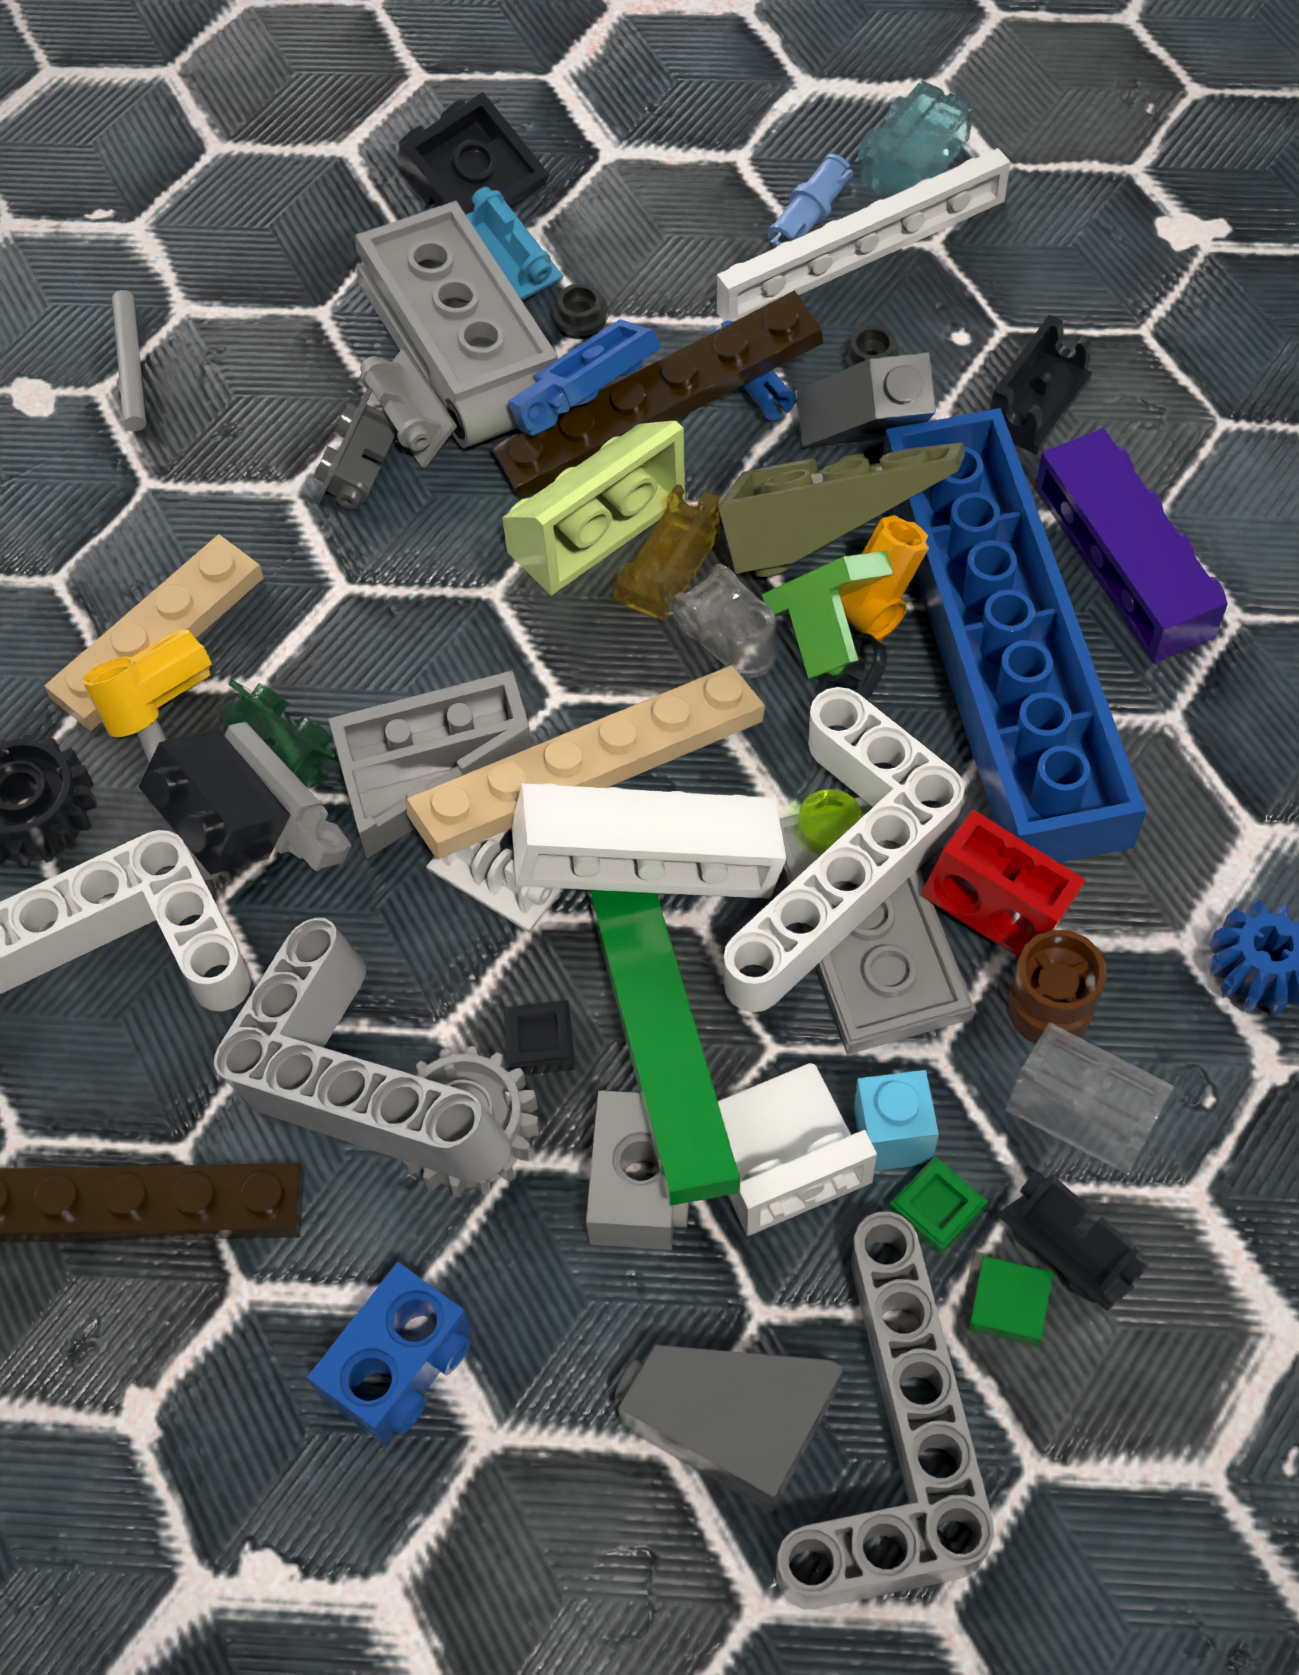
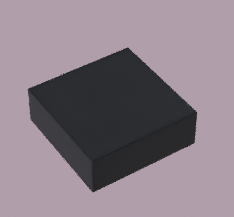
[503,1000,576,1075]

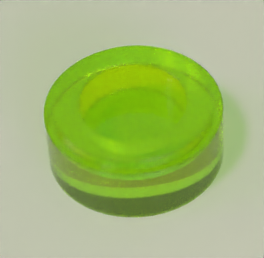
[798,789,863,855]

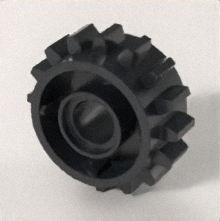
[0,735,96,868]

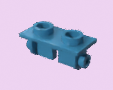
[466,187,563,300]

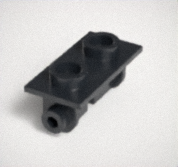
[997,1171,1148,1311]

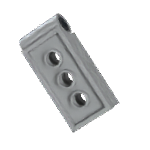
[355,201,558,448]

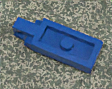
[508,319,661,436]

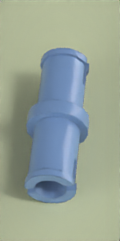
[767,154,853,248]

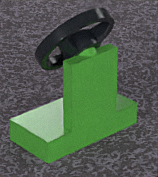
[762,551,893,700]

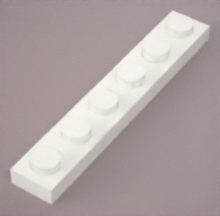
[717,148,1010,321]

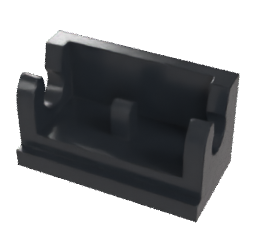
[990,315,1092,455]

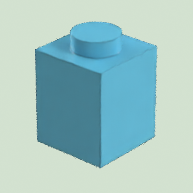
[853,1070,939,1171]

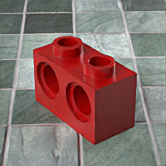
[921,810,1086,957]

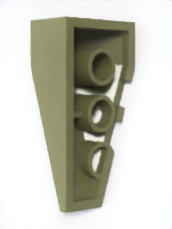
[718,442,965,577]

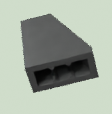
[795,352,936,449]
[615,1345,844,1513]

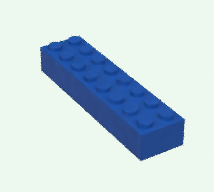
[883,408,1147,863]

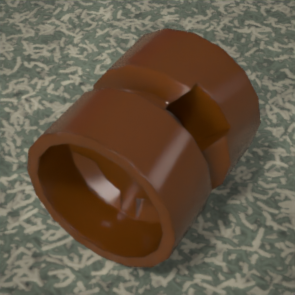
[1008,930,1107,1047]

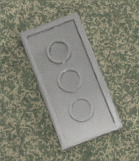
[779,797,975,1055]

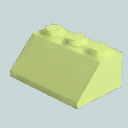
[502,421,685,596]

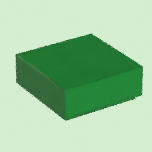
[888,1156,988,1257]
[968,1256,1054,1347]

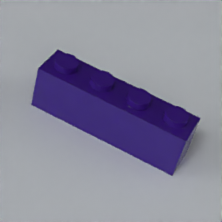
[1035,428,1228,664]

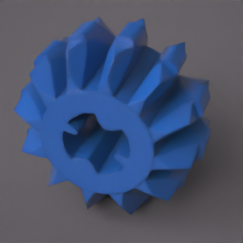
[1209,899,1299,1016]

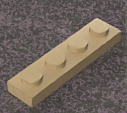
[44,534,264,731]

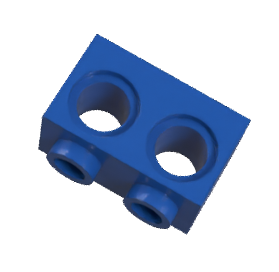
[307,1262,472,1446]

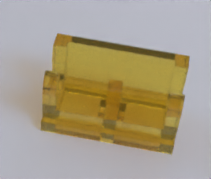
[613,484,719,622]

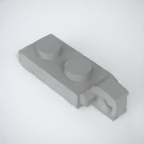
[225,722,352,871]

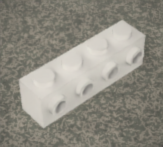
[511,783,786,899]

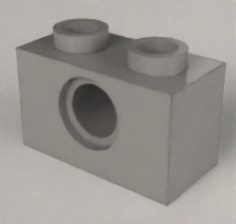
[586,1090,689,1250]

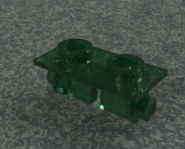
[219,680,340,789]

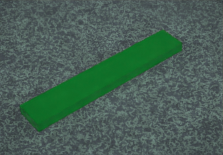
[587,890,740,1206]

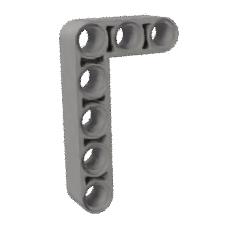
[214,918,511,1183]
[776,1212,994,1609]

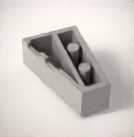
[328,670,531,859]

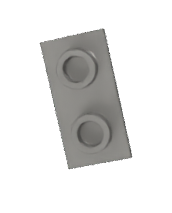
[360,348,457,468]

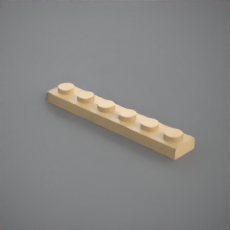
[407,665,765,860]

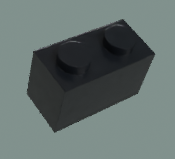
[139,729,291,875]

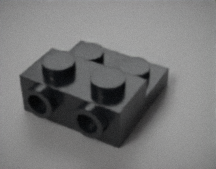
[395,92,549,215]

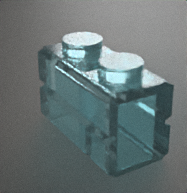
[858,80,974,196]

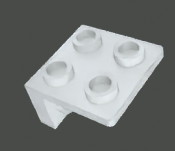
[718,1063,877,1236]

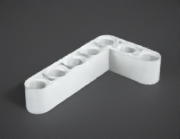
[724,687,964,1012]
[0,830,251,1011]

